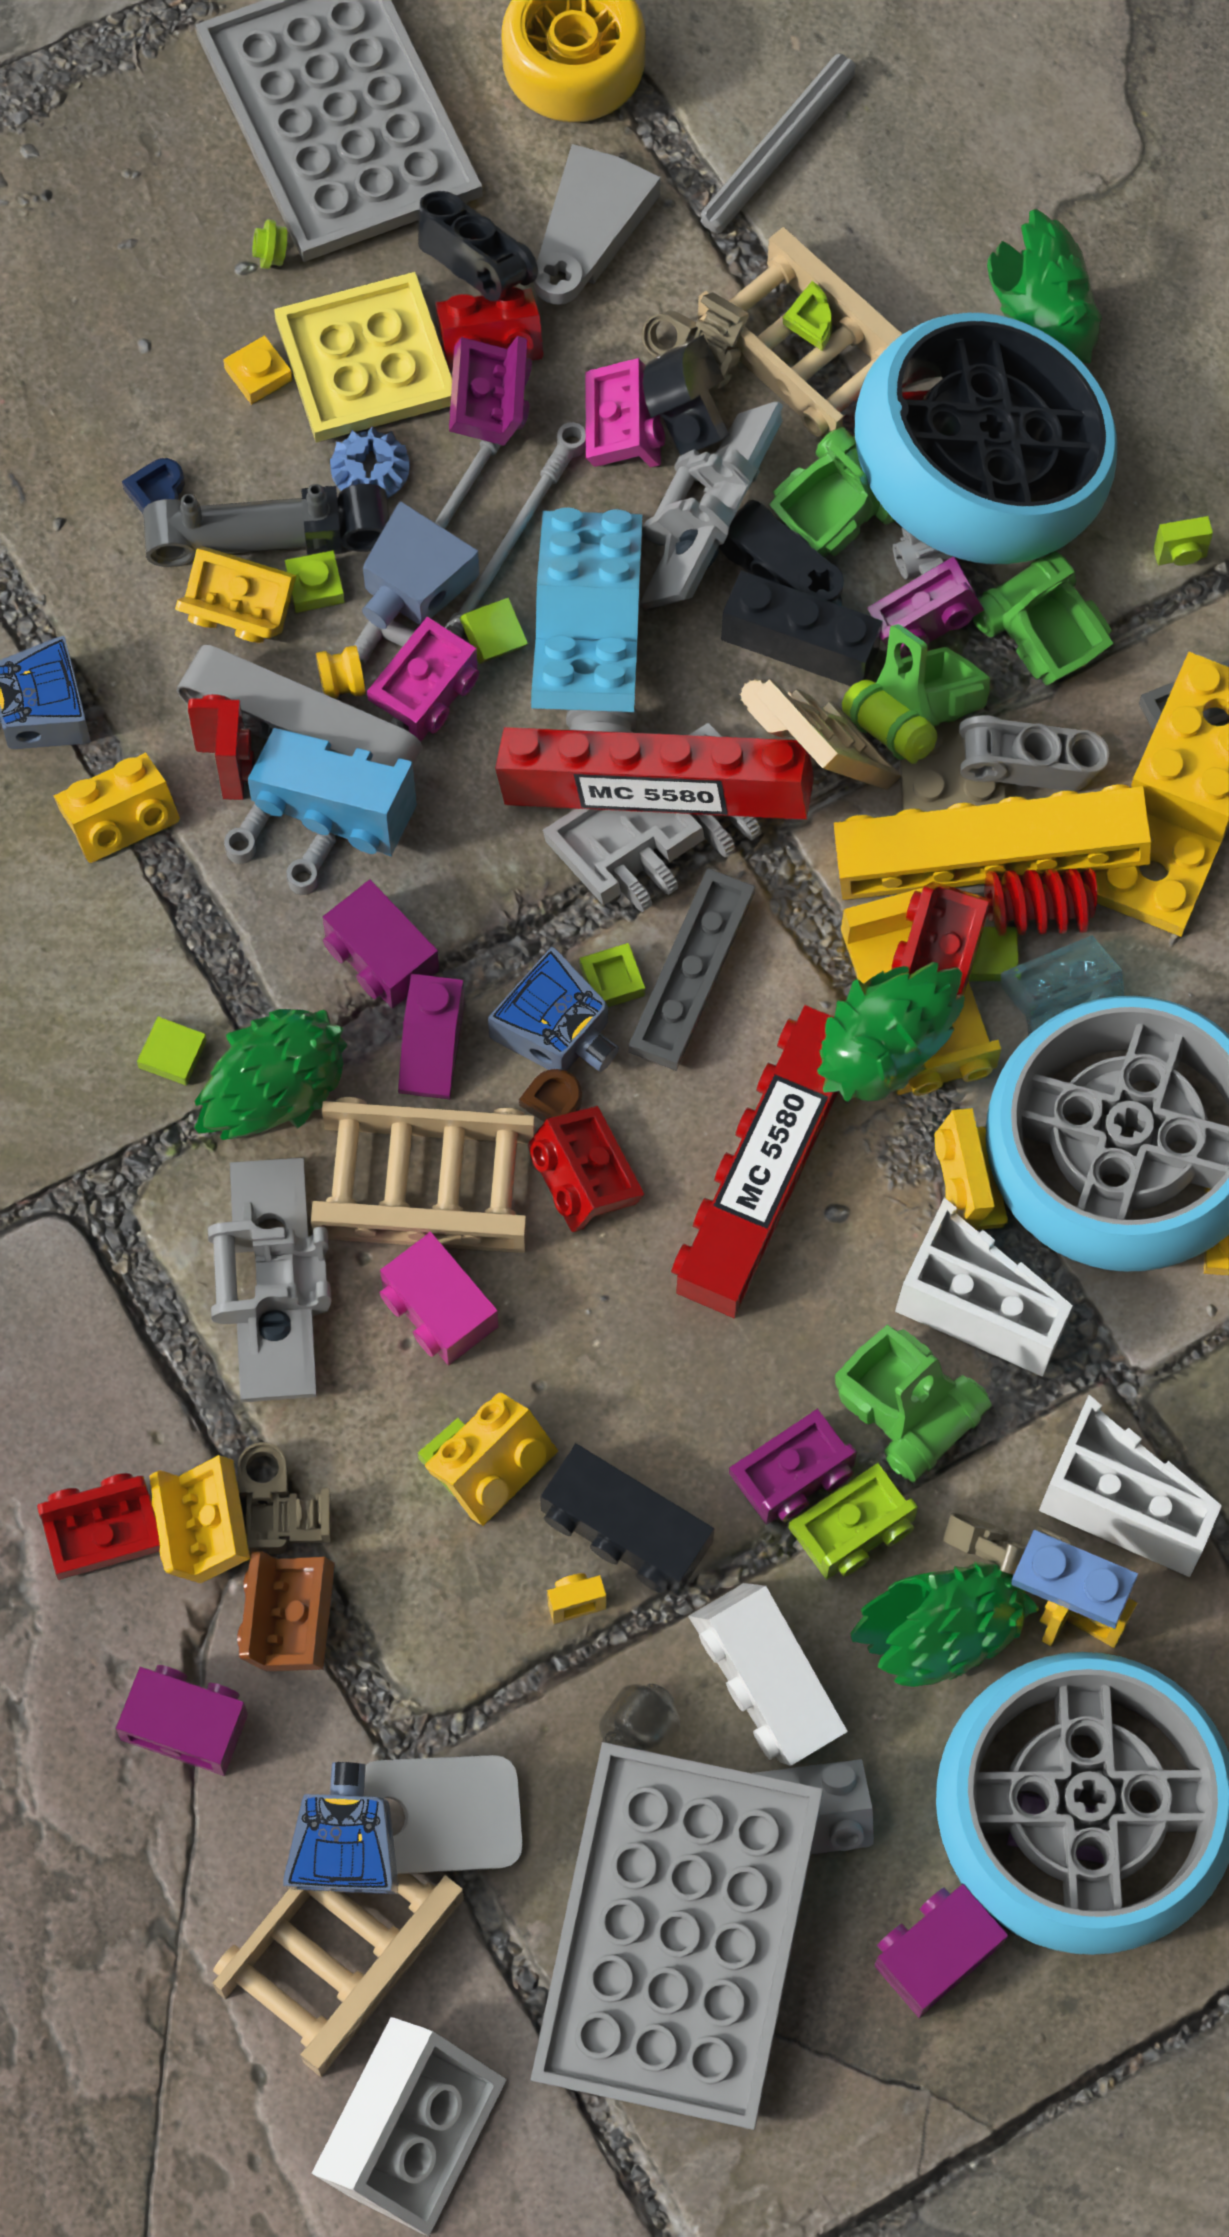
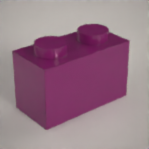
[322,879,439,1009]
[116,1665,248,1776]
[874,1884,1008,2018]

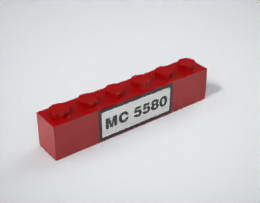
[495,727,814,820]
[671,1005,839,1319]

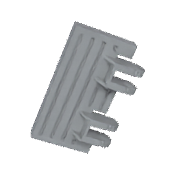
[543,723,762,912]

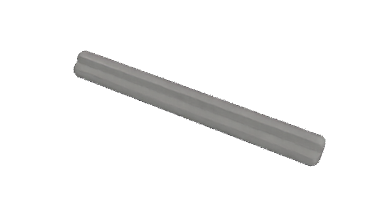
[701,53,856,234]

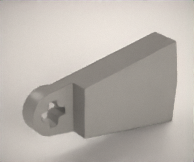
[534,144,661,304]

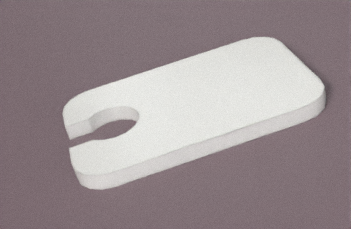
[364,1755,522,1874]

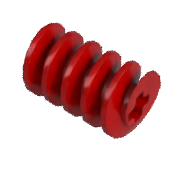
[984,868,1097,936]

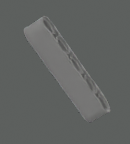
[176,645,423,767]

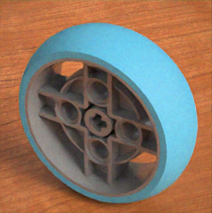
[985,996,1229,1272]
[936,1652,1229,1955]

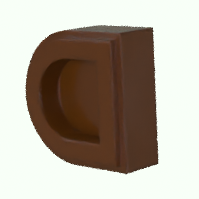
[519,1069,582,1122]

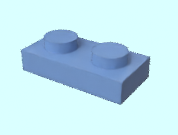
[1011,1530,1138,1629]

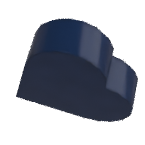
[122,458,184,514]

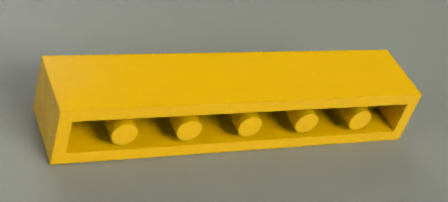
[833,784,1151,900]

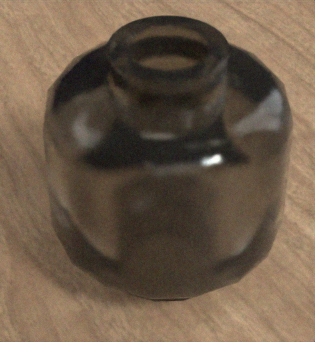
[599,1683,681,1755]

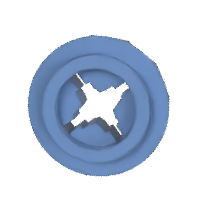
[330,426,410,498]

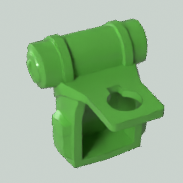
[769,427,896,558]
[972,551,1113,686]
[835,1325,992,1483]

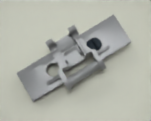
[639,401,784,610]
[208,1158,332,1403]

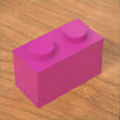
[379,1231,499,1366]

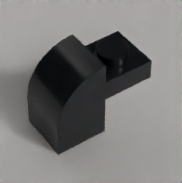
[643,334,729,456]

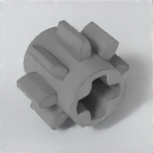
[893,528,953,580]

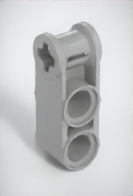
[959,715,1110,792]

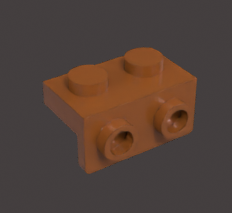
[237,1551,335,1672]

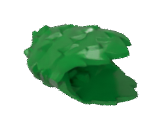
[987,209,1102,364]
[817,962,965,1102]
[194,1009,347,1140]
[850,1561,1039,1687]

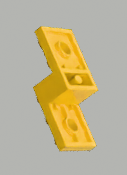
[1095,652,1229,937]

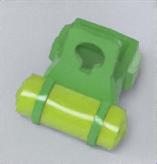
[842,624,990,764]

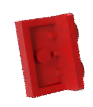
[435,287,544,373]
[188,694,255,800]
[891,881,992,995]
[37,1473,160,1580]

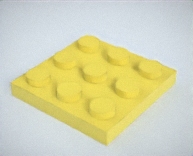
[274,272,452,442]

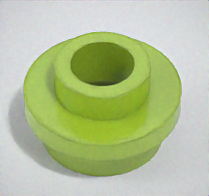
[252,219,287,269]

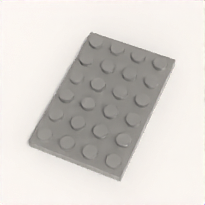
[195,0,483,262]
[530,1742,824,2130]

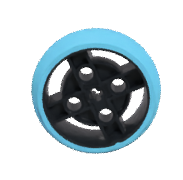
[855,313,1117,564]

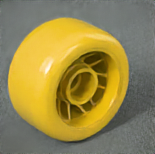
[501,0,646,122]

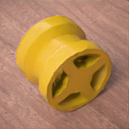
[316,645,366,699]

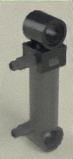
[143,484,389,567]

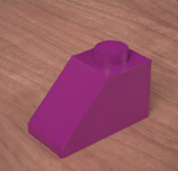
[398,974,465,1100]

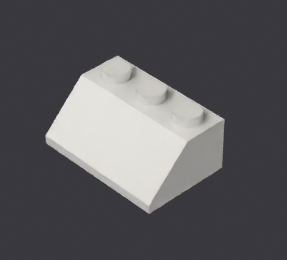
[312,2017,507,2237]

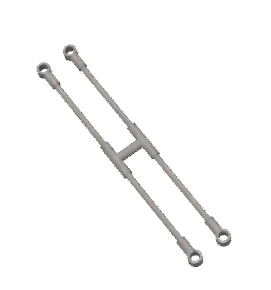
[224,422,586,895]

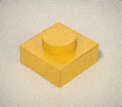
[223,335,292,405]
[547,1573,606,1624]

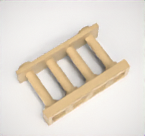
[698,227,906,438]
[311,1097,535,1253]
[213,1873,464,2077]

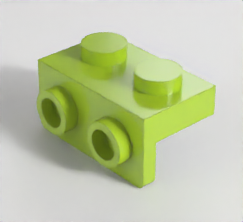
[789,1463,918,1580]

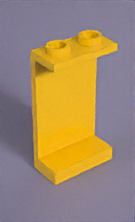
[841,882,1002,1096]

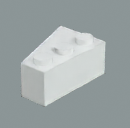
[895,1197,1073,1376]
[1039,1395,1222,1577]
[688,1583,848,1766]

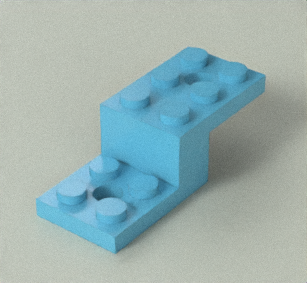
[531,508,642,712]

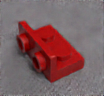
[527,1106,645,1232]

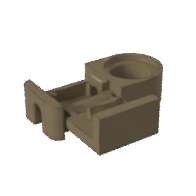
[642,292,750,390]
[237,1442,331,1555]
[943,1513,1076,1574]

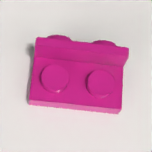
[585,358,665,468]
[367,617,479,742]

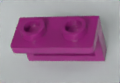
[449,336,532,446]
[867,556,984,659]
[729,1408,857,1525]

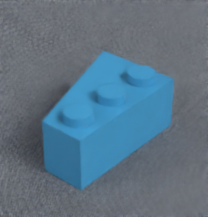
[248,728,417,857]

